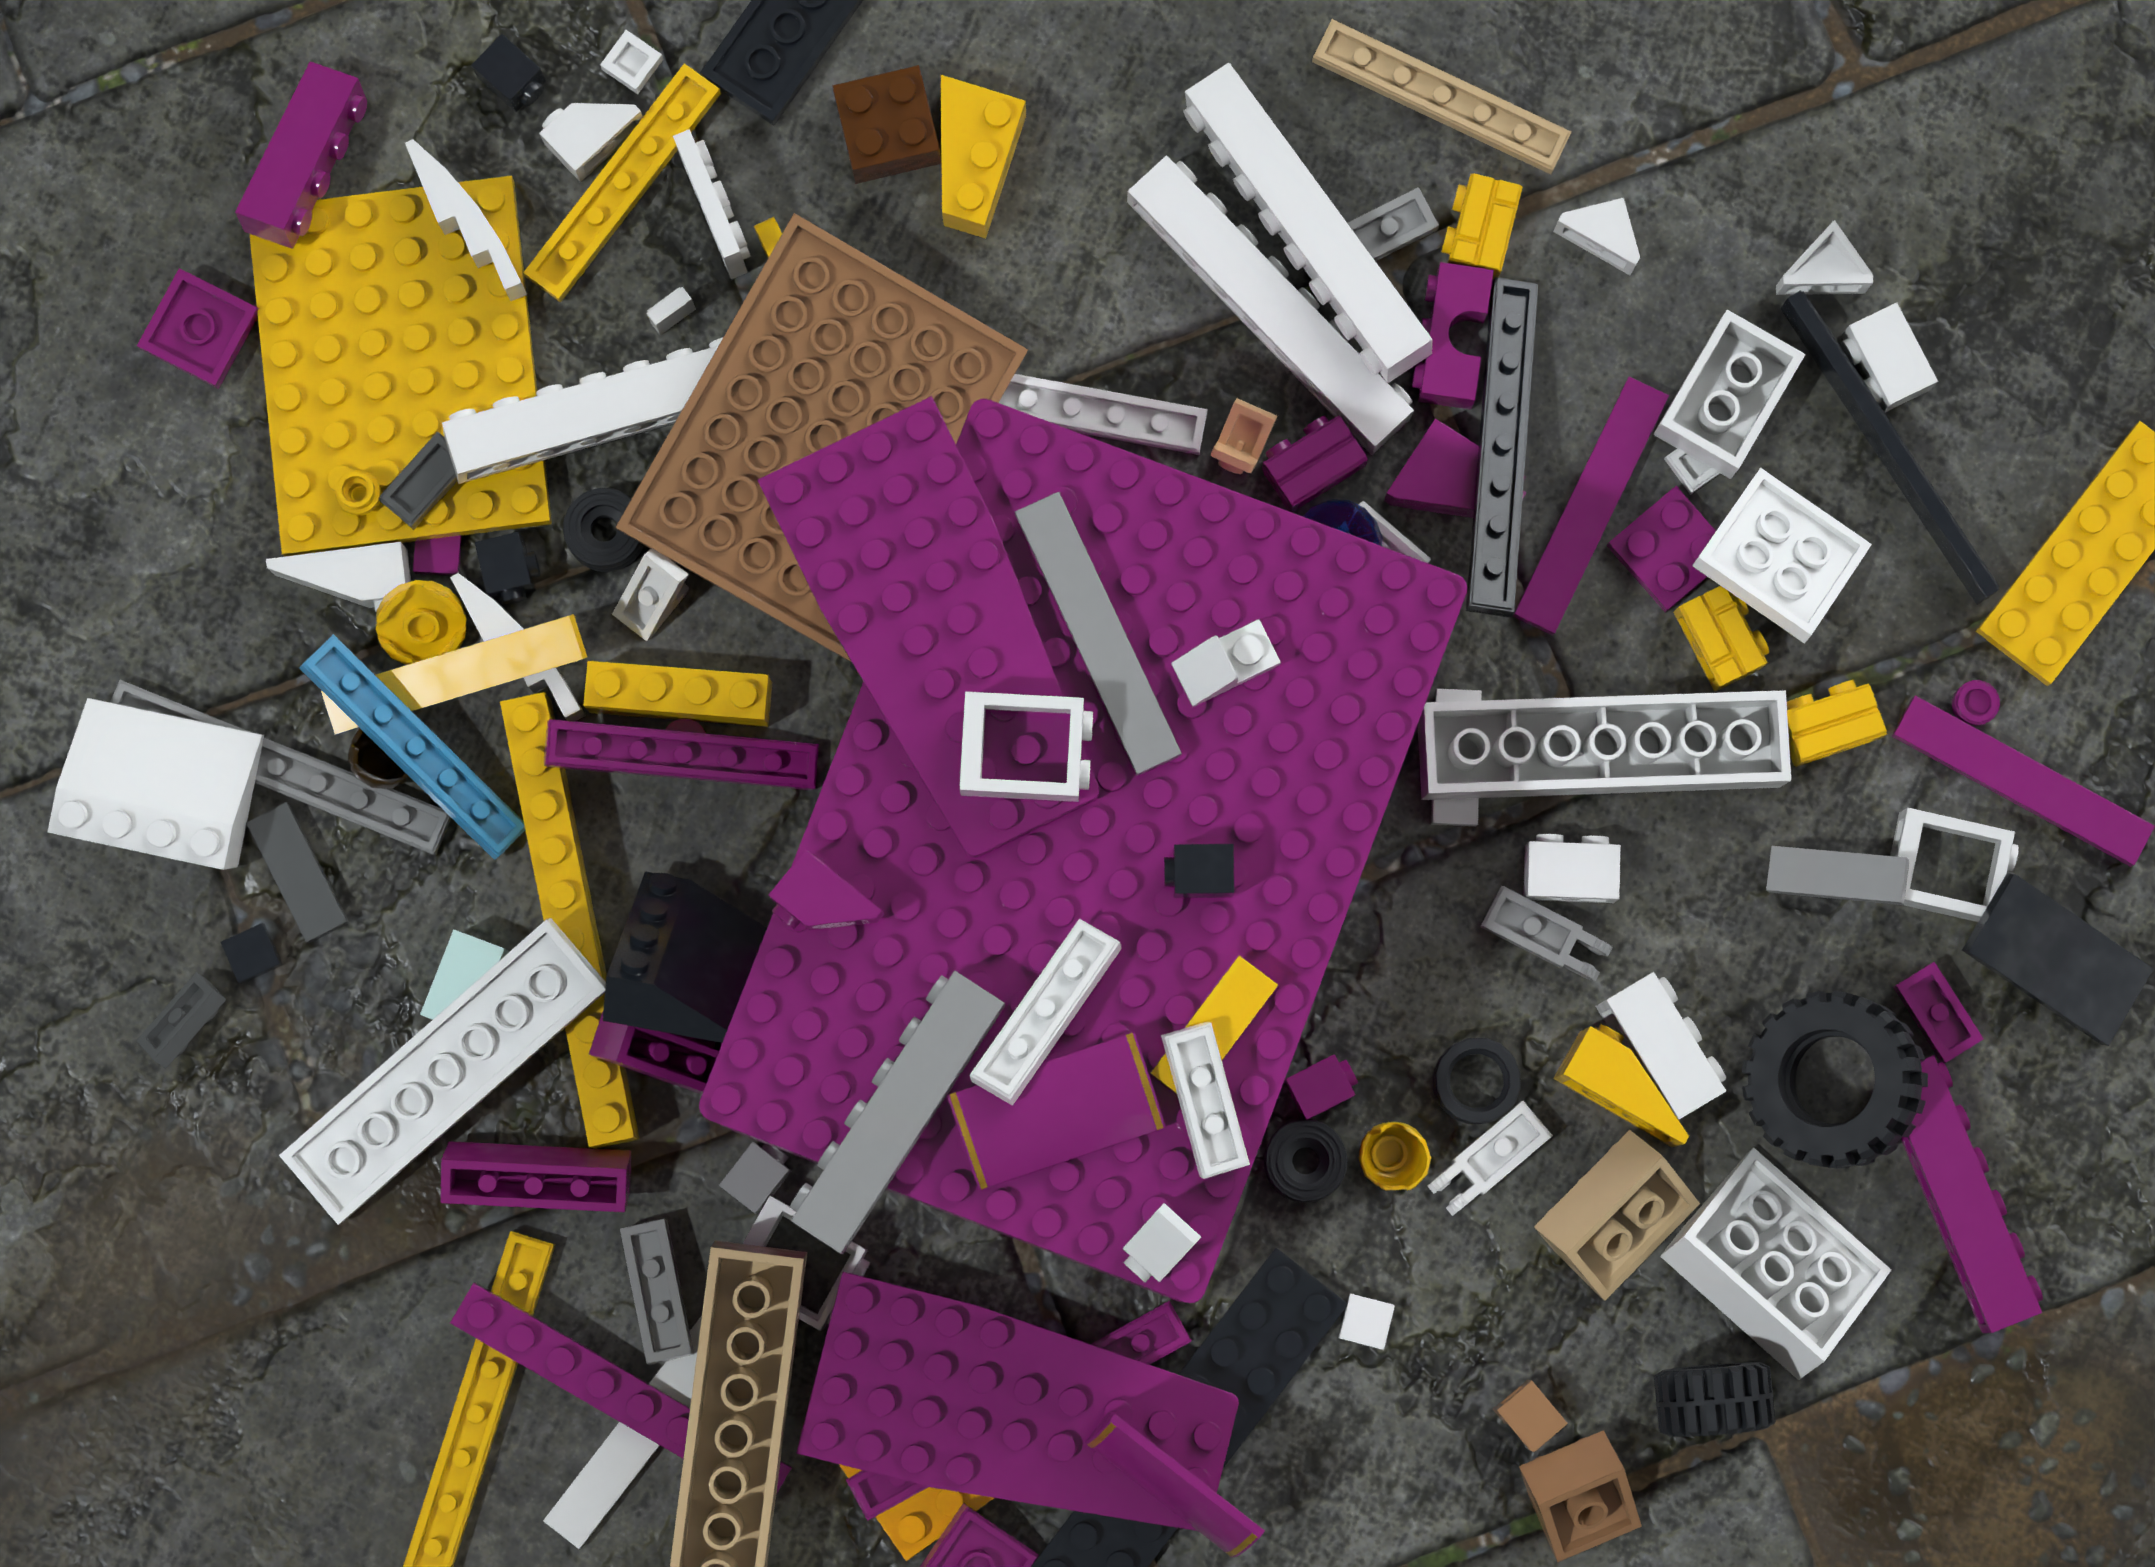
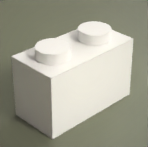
[1841,303,1938,413]
[1523,834,1621,903]

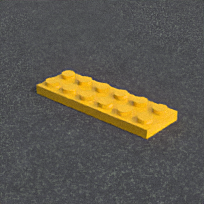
[1975,421,2155,686]

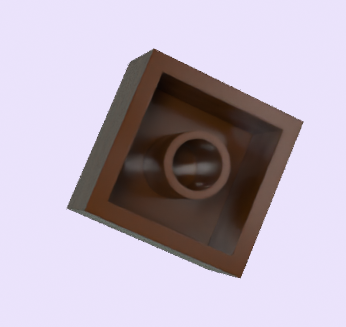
[832,65,942,184]

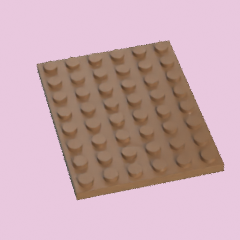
[615,213,1028,661]

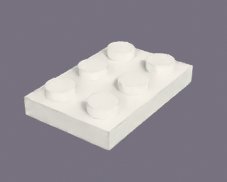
[673,129,751,279]

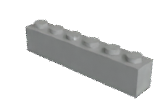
[790,971,1005,1254]

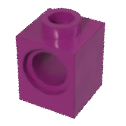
[1284,1054,1358,1120]

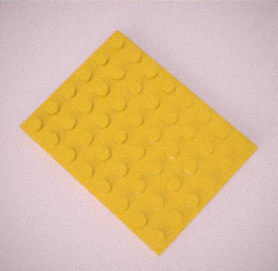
[250,176,552,557]

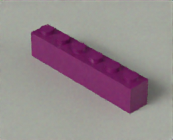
[1901,1055,2043,1333]

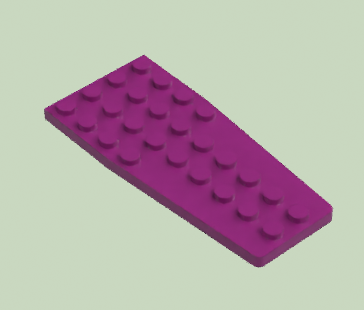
[758,396,1099,858]
[796,1272,1239,1531]

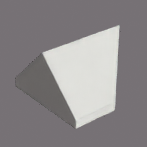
[1776,220,1873,295]

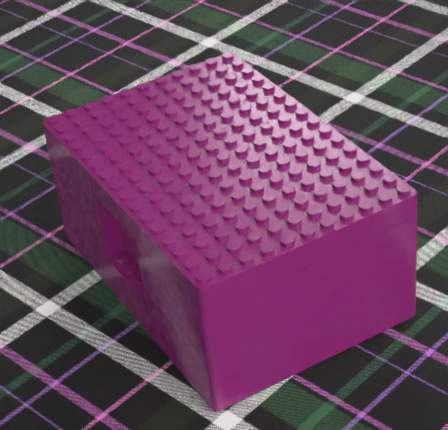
[699,398,1467,1303]

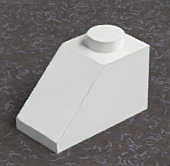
[539,103,643,182]
[1123,1203,1201,1283]

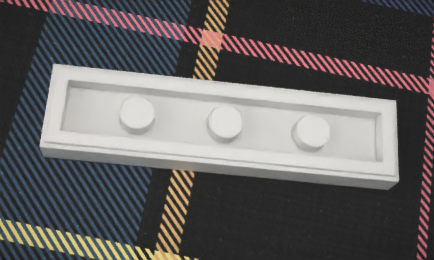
[970,919,1122,1106]

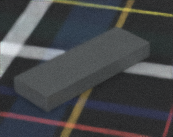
[246,802,349,944]

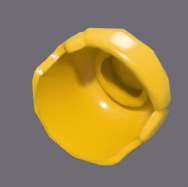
[1358,1122,1431,1191]

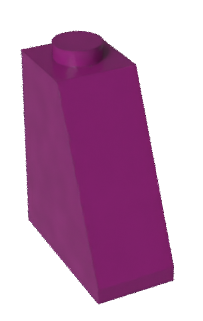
[1384,419,1527,518]

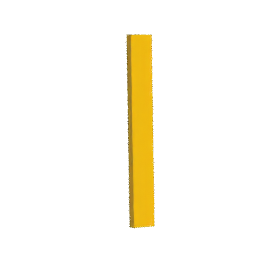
[403,1231,556,1567]

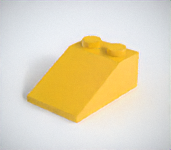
[1553,1024,1689,1147]

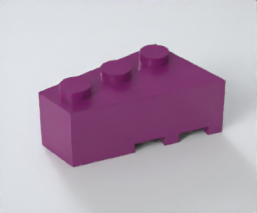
[588,1012,722,1094]

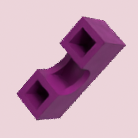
[1412,262,1494,410]

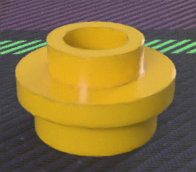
[335,470,381,515]

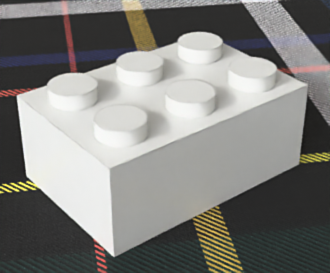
[1653,310,1805,479]
[1595,972,1726,1120]

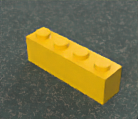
[583,661,772,727]

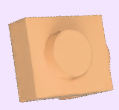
[1211,398,1278,474]

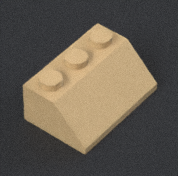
[1534,1130,1700,1301]

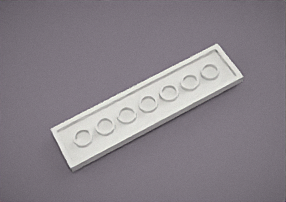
[279,918,606,1225]

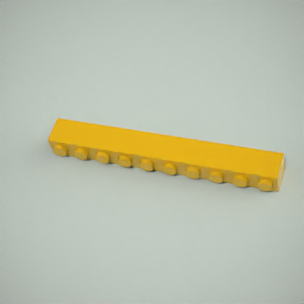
[500,692,640,1149]

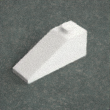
[266,542,411,612]

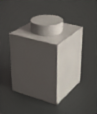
[719,1142,792,1214]

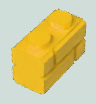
[1441,173,1523,280]
[1673,586,1769,692]
[1787,680,1887,767]

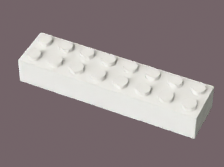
[1418,690,1791,800]

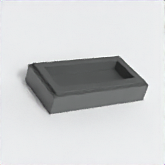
[379,431,458,530]

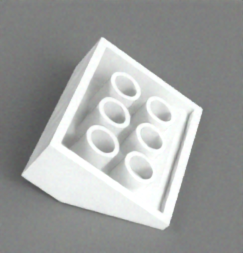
[48,698,264,870]
[1660,1147,1891,1380]

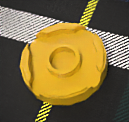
[375,580,466,665]

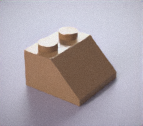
[1519,1430,1642,1562]

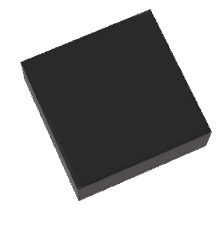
[221,923,283,984]

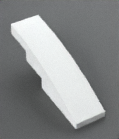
[405,140,527,301]
[450,573,586,722]

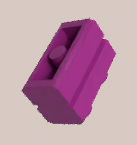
[1262,415,1368,513]

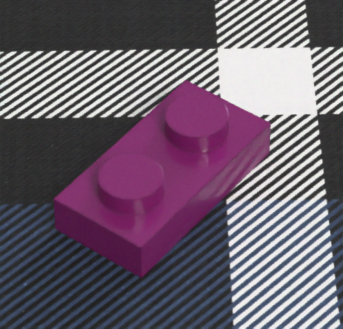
[1893,962,1984,1063]

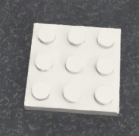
[1692,468,1872,644]

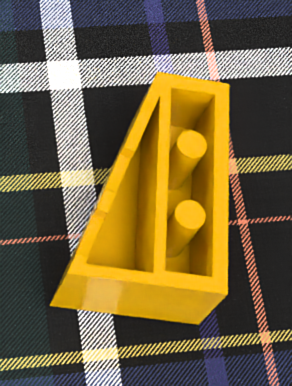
[941,75,1026,239]

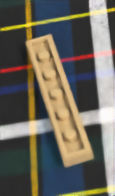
[1312,19,1571,174]

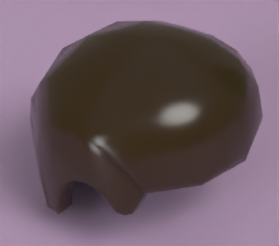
[348,728,409,789]

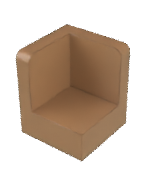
[1493,1380,1568,1452]

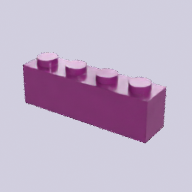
[235,61,367,249]
[440,1141,632,1212]

